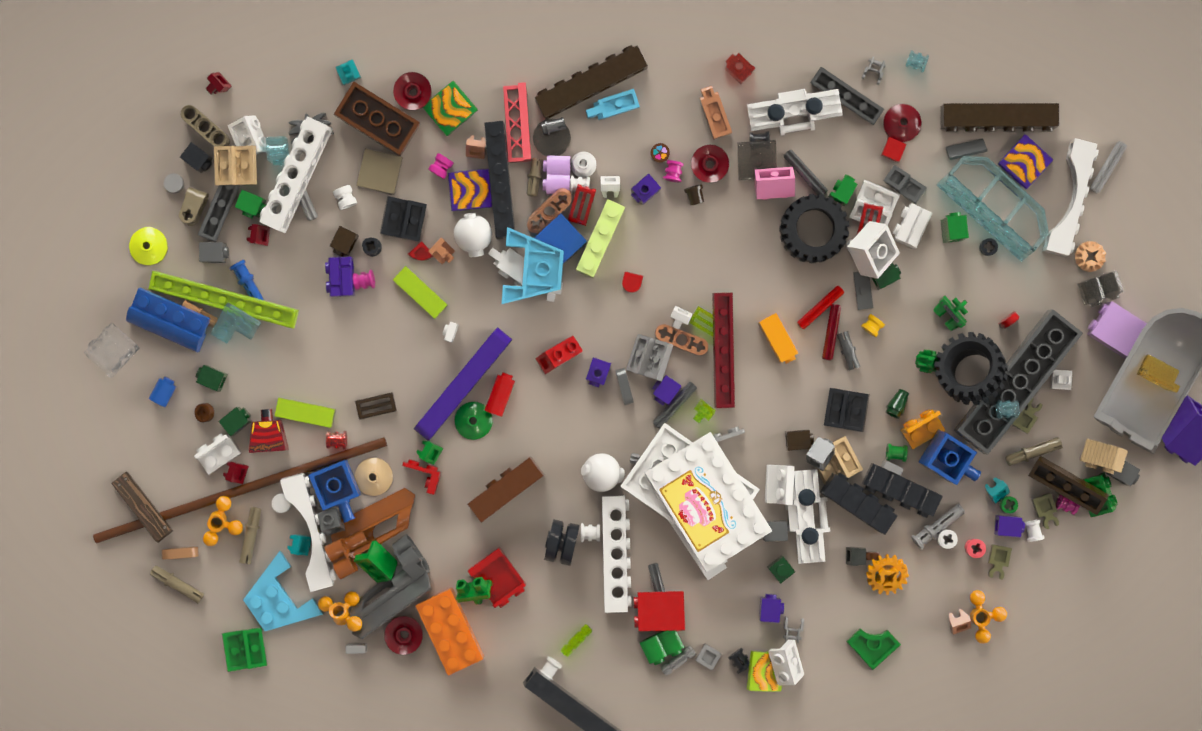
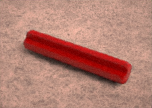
[797,285,844,329]

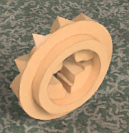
[1075,241,1106,272]

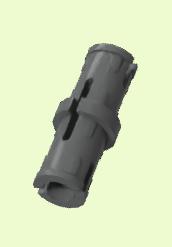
[837,331,861,371]

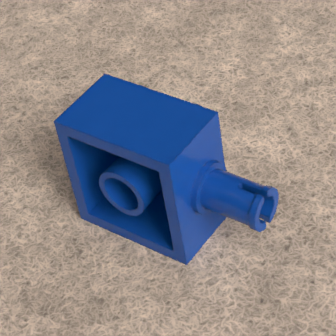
[918,429,981,485]
[309,460,361,523]

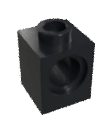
[180,142,213,173]

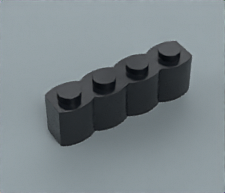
[862,463,943,518]
[820,472,897,535]

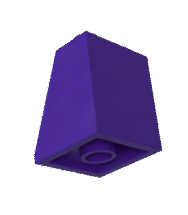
[1162,395,1202,466]

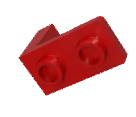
[535,336,583,375]
[402,459,441,495]

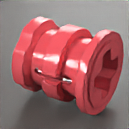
[964,539,986,558]

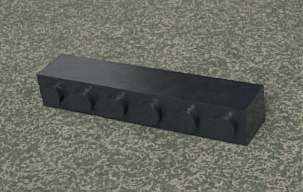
[484,121,515,239]

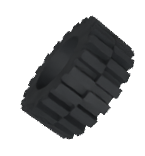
[779,194,850,263]
[935,332,1008,405]

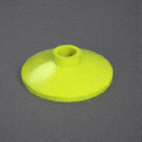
[129,227,168,265]

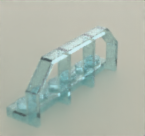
[937,156,1049,262]

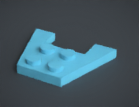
[502,227,564,304]
[243,551,324,631]

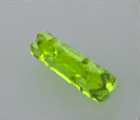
[561,624,592,657]

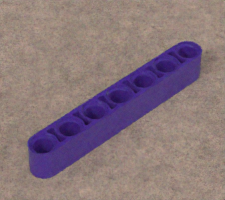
[414,327,512,441]

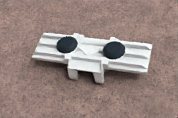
[747,89,843,136]
[785,469,830,564]

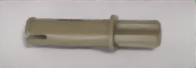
[1005,437,1063,466]
[239,507,261,564]
[150,565,204,604]

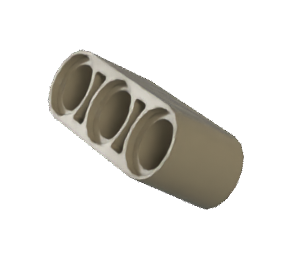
[180,105,230,146]

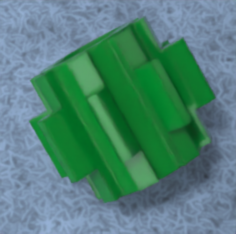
[915,349,939,373]

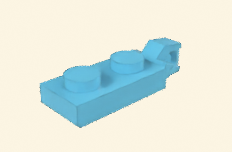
[585,89,640,120]

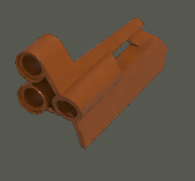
[324,488,415,579]

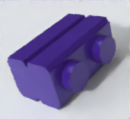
[325,257,355,297]

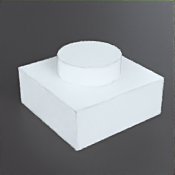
[442,322,459,343]

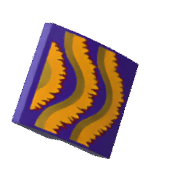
[998,134,1053,190]
[448,169,492,211]

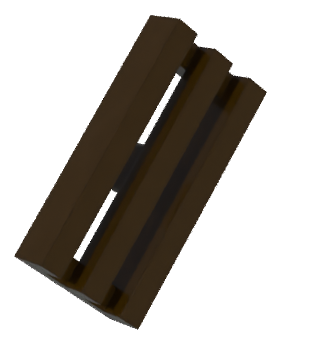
[355,392,397,420]

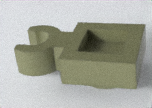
[1012,398,1043,434]
[1031,493,1059,529]
[988,544,1012,580]

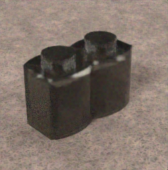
[1077,270,1124,307]

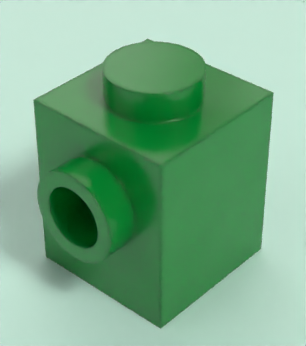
[235,190,267,219]

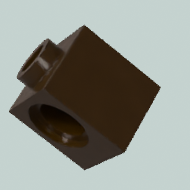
[330,226,359,257]
[785,430,814,451]

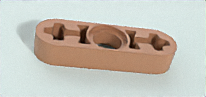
[527,188,572,233]
[655,324,708,355]

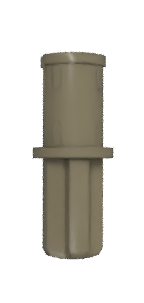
[526,158,543,197]

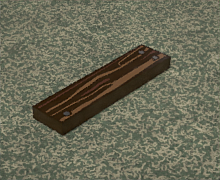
[111,471,173,543]

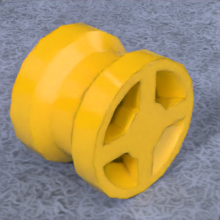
[861,314,885,337]

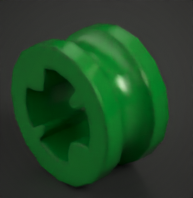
[999,496,1018,514]

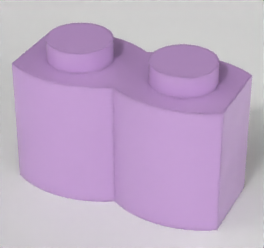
[543,156,571,196]

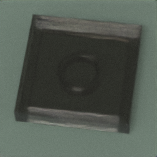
[737,140,777,181]

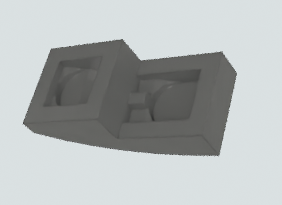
[883,165,927,204]

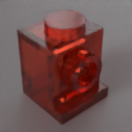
[725,53,755,84]

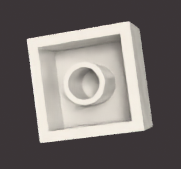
[846,221,900,279]

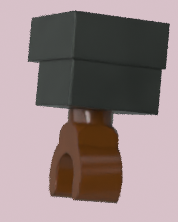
[846,547,880,566]

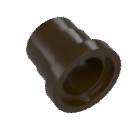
[684,184,704,205]

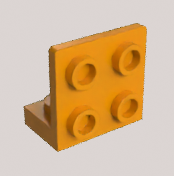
[900,409,945,450]

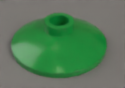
[454,402,493,440]

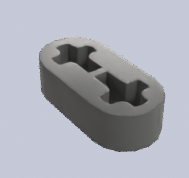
[616,368,634,405]

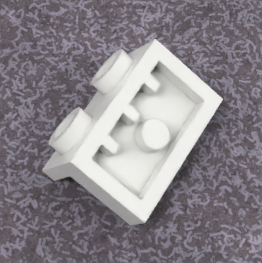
[227,116,269,155]
[194,433,241,475]
[765,465,794,505]
[769,640,804,686]

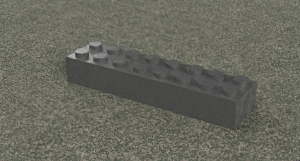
[954,309,1083,455]

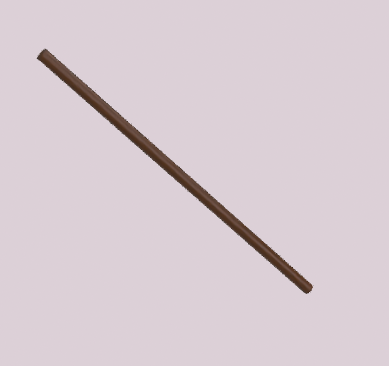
[93,437,387,544]

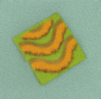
[747,651,782,692]

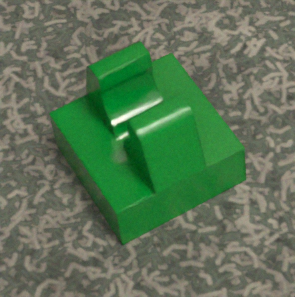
[417,440,443,465]

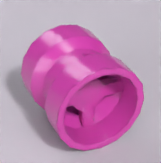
[428,153,454,179]

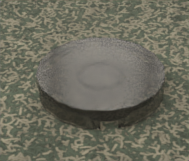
[533,119,571,156]

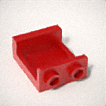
[468,547,526,608]
[634,591,685,632]

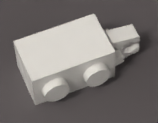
[488,248,524,286]

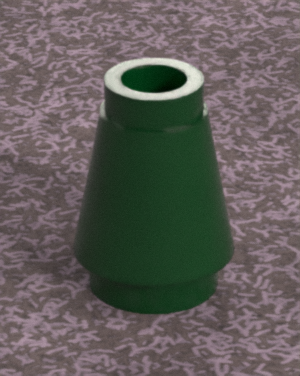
[886,389,909,419]

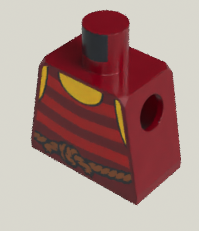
[249,409,289,453]

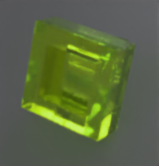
[693,399,716,423]

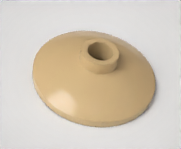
[355,458,393,496]

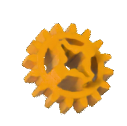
[866,554,909,595]

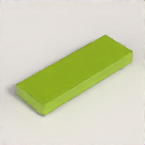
[393,266,448,319]
[275,398,335,428]

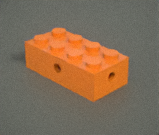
[415,587,484,676]

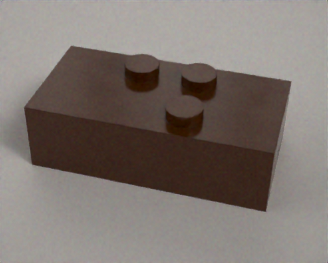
[334,81,420,157]
[467,456,545,523]

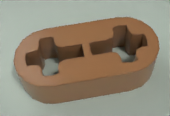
[162,547,199,560]

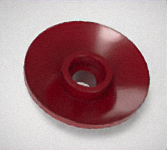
[393,72,432,110]
[883,104,922,142]
[691,144,729,183]
[384,616,423,655]

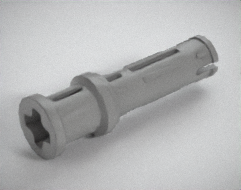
[911,504,966,550]

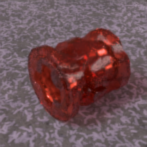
[326,431,347,450]

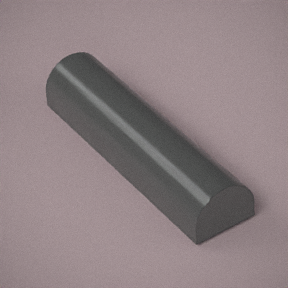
[810,67,884,125]
[198,185,240,242]

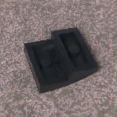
[380,196,427,242]
[824,388,870,432]

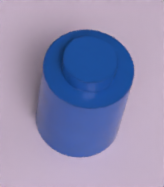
[149,376,177,407]

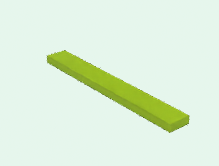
[148,271,299,329]

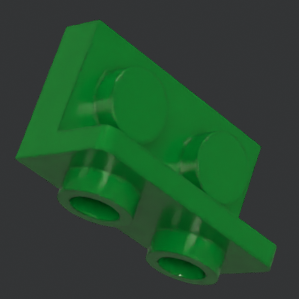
[1082,472,1118,518]

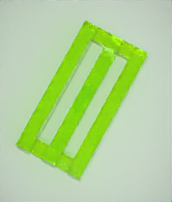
[689,306,713,337]

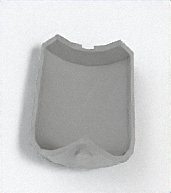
[1094,308,1202,454]

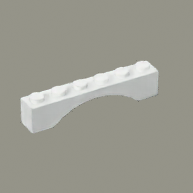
[1043,138,1099,257]
[280,473,336,592]

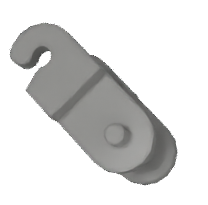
[861,57,886,85]
[783,616,804,643]

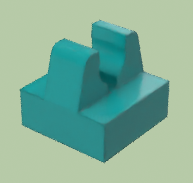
[336,59,361,85]
[985,477,1010,504]
[287,534,311,556]

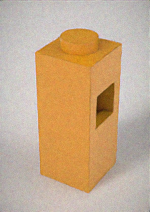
[758,313,798,364]

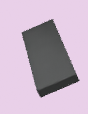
[946,138,987,160]
[853,272,873,310]

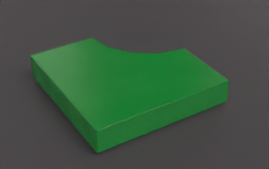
[846,628,901,670]

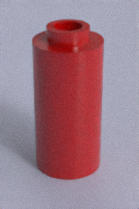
[484,372,515,417]

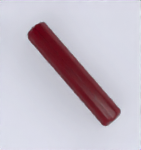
[822,304,841,361]

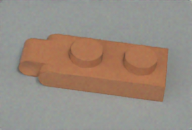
[699,86,732,140]

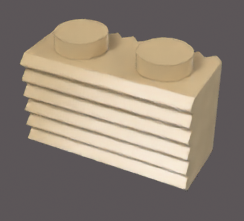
[1080,439,1128,474]

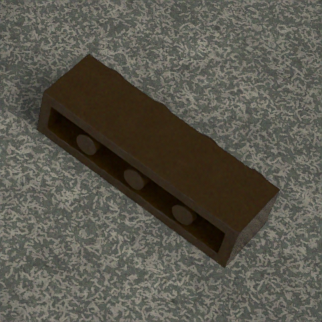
[1028,456,1109,515]

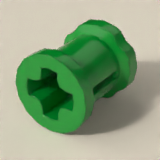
[886,443,908,462]

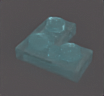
[211,302,261,344]

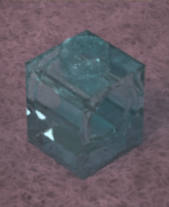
[266,136,289,165]

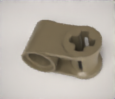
[179,187,209,226]

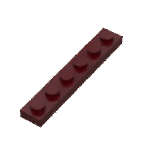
[712,292,735,408]

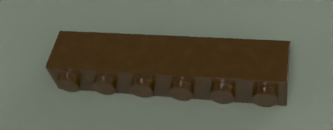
[535,45,648,120]
[940,103,1059,132]

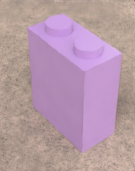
[1087,301,1147,359]

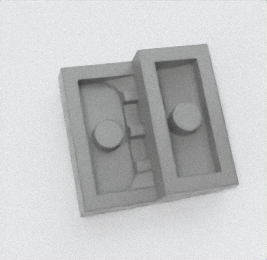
[626,334,674,381]

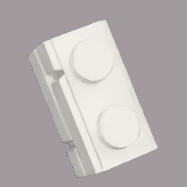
[892,204,932,249]

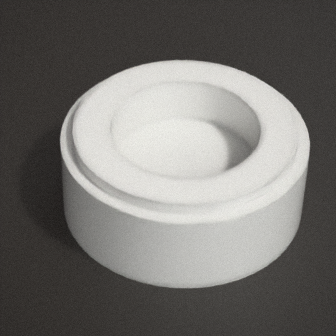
[272,493,292,513]

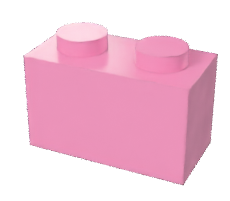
[755,167,795,200]

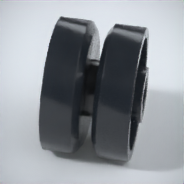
[544,519,580,566]

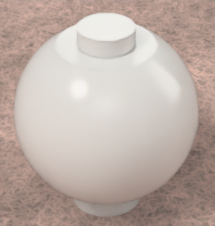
[454,213,492,257]
[581,453,625,492]

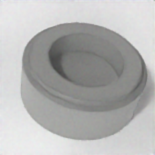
[164,174,184,193]

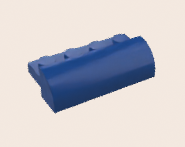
[126,288,211,353]

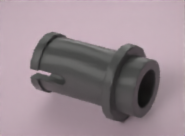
[541,117,566,135]

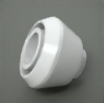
[570,152,596,178]

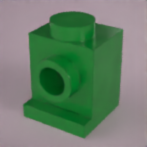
[828,174,858,206]

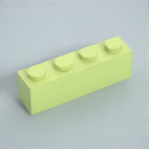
[576,199,625,279]

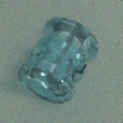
[906,50,929,73]
[996,400,1019,419]

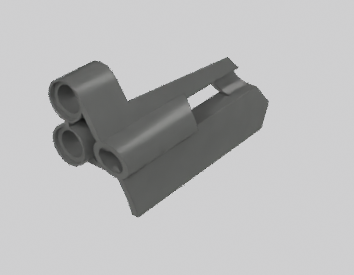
[351,534,431,639]

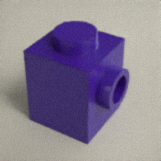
[631,174,661,205]
[586,357,611,388]
[652,375,681,405]
[994,515,1025,537]
[759,594,784,623]

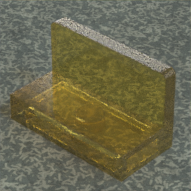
[1137,354,1180,393]

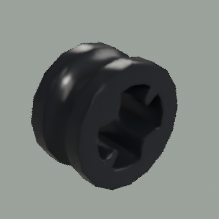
[979,238,998,256]

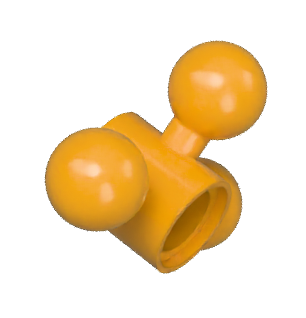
[203,496,243,546]
[970,590,1007,644]
[318,591,362,632]

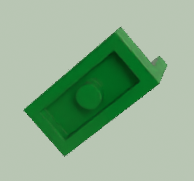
[354,540,398,583]

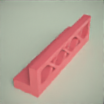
[503,82,531,163]

